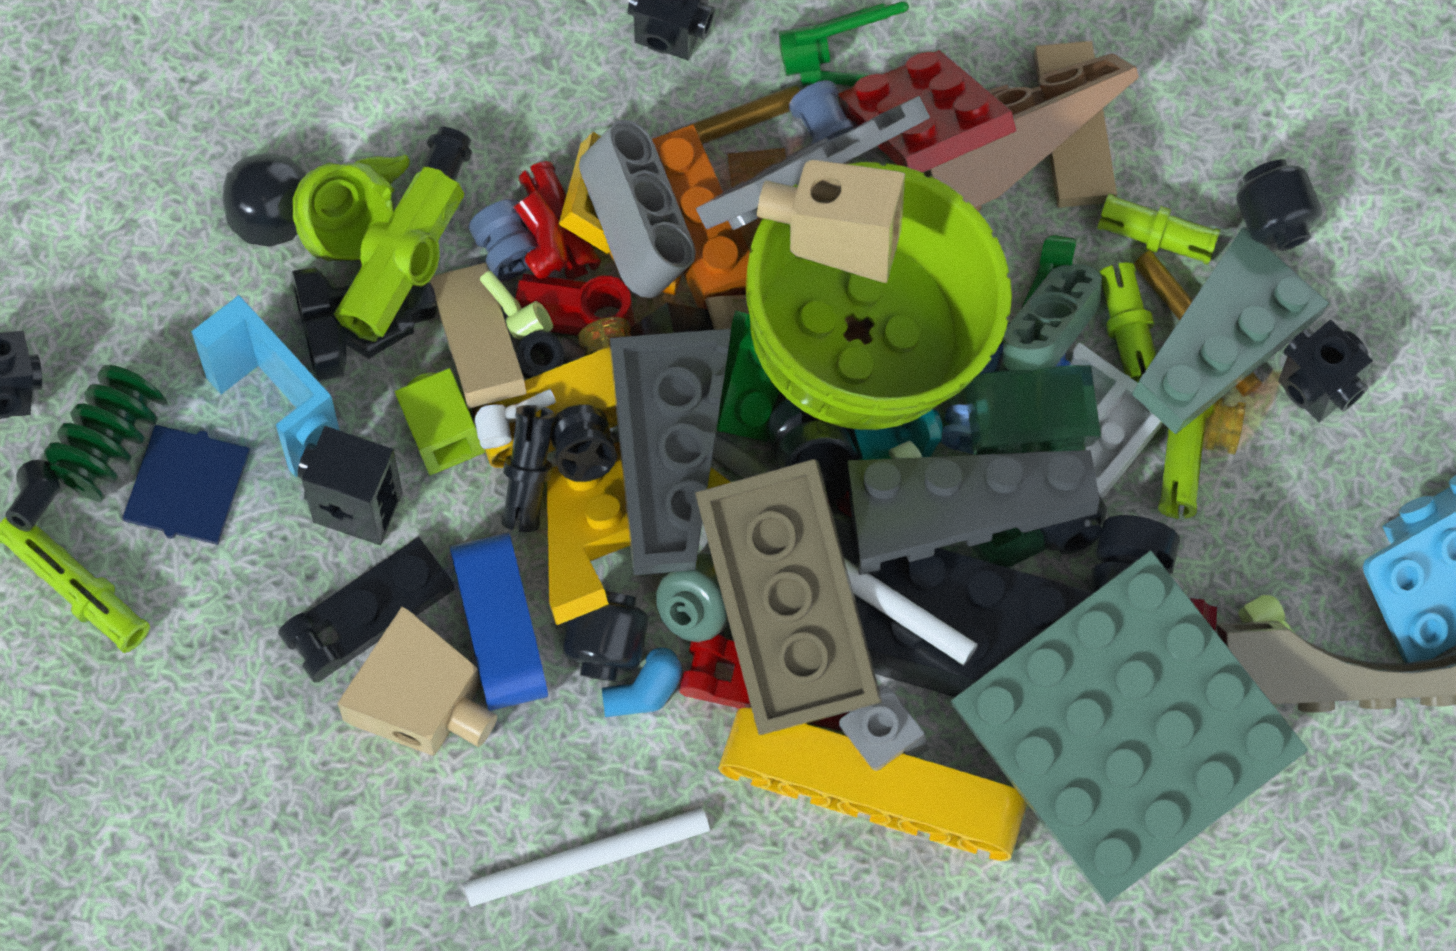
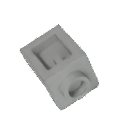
[839,685,928,771]

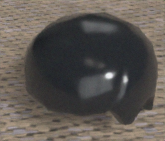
[222,152,306,247]

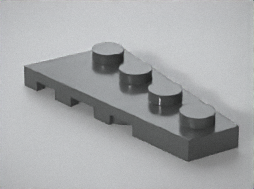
[610,329,731,575]
[846,450,1100,575]

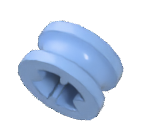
[941,404,998,455]

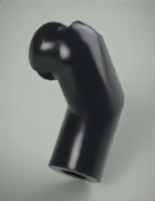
[5,459,61,532]

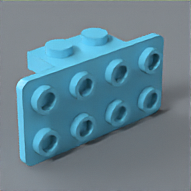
[1363,475,1456,663]

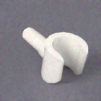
[475,389,556,449]

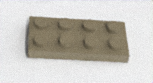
[695,459,883,735]

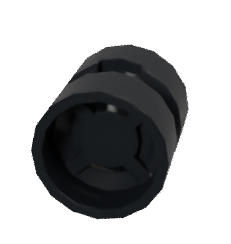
[767,399,859,502]
[1087,515,1180,593]

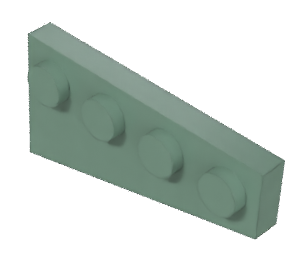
[1132,227,1329,434]

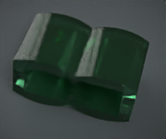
[965,365,1101,455]

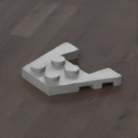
[696,96,930,230]

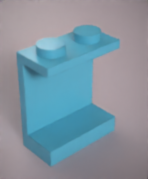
[191,295,340,477]

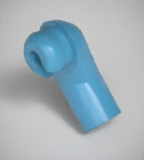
[602,647,682,718]

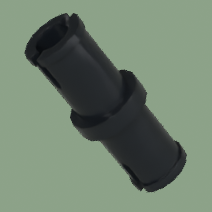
[501,405,555,532]

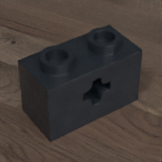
[298,426,403,546]

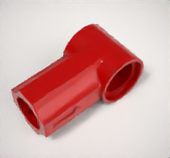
[515,274,635,348]

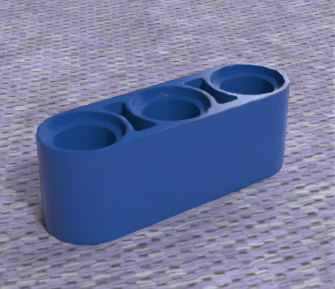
[449,532,549,711]

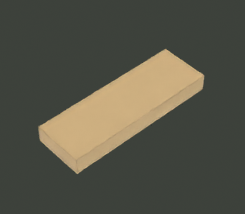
[1034,41,1117,208]
[430,263,527,409]

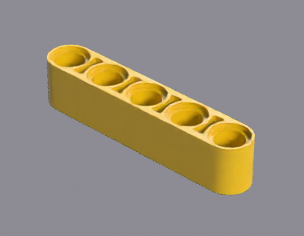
[718,708,1027,861]

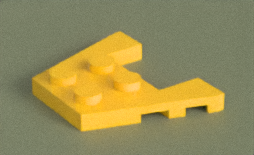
[547,442,731,625]

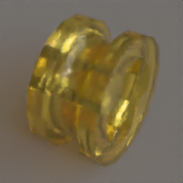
[578,317,631,356]
[1205,398,1246,455]

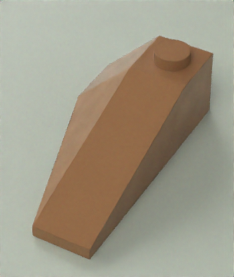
[923,53,1139,212]

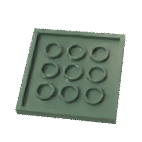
[951,551,1309,905]

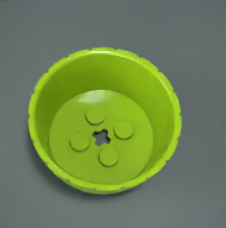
[746,162,1012,430]

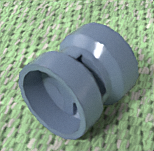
[468,199,538,281]

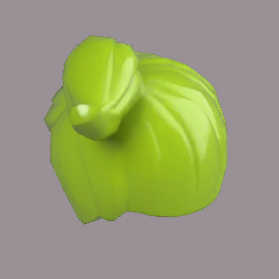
[293,154,410,262]

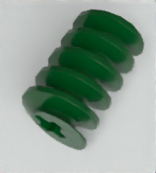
[43,365,168,503]

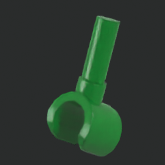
[1021,235,1076,307]

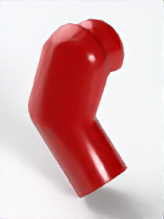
[513,190,567,279]

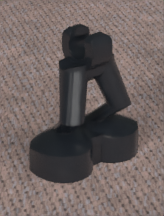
[292,266,436,381]

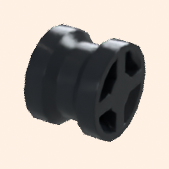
[550,404,617,482]

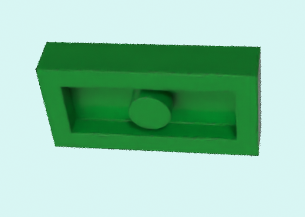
[716,310,780,442]

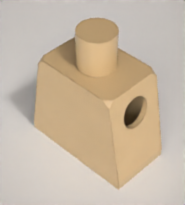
[757,160,905,283]
[338,607,497,756]

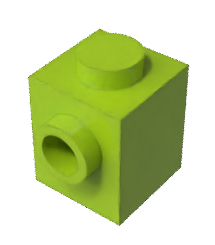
[394,368,485,476]

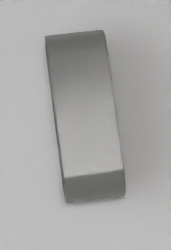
[579,119,696,298]

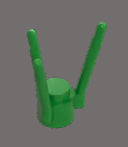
[778,1,909,87]

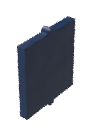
[122,424,250,545]

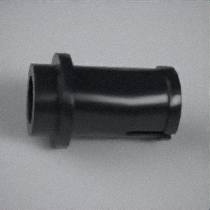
[422,127,472,181]
[515,331,564,378]

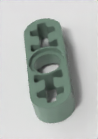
[1003,264,1102,375]

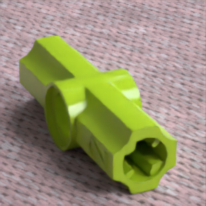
[334,166,465,342]

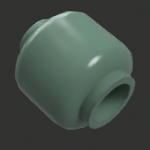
[656,552,730,642]

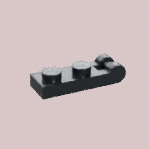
[278,537,455,682]

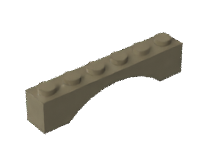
[1217,621,1456,712]

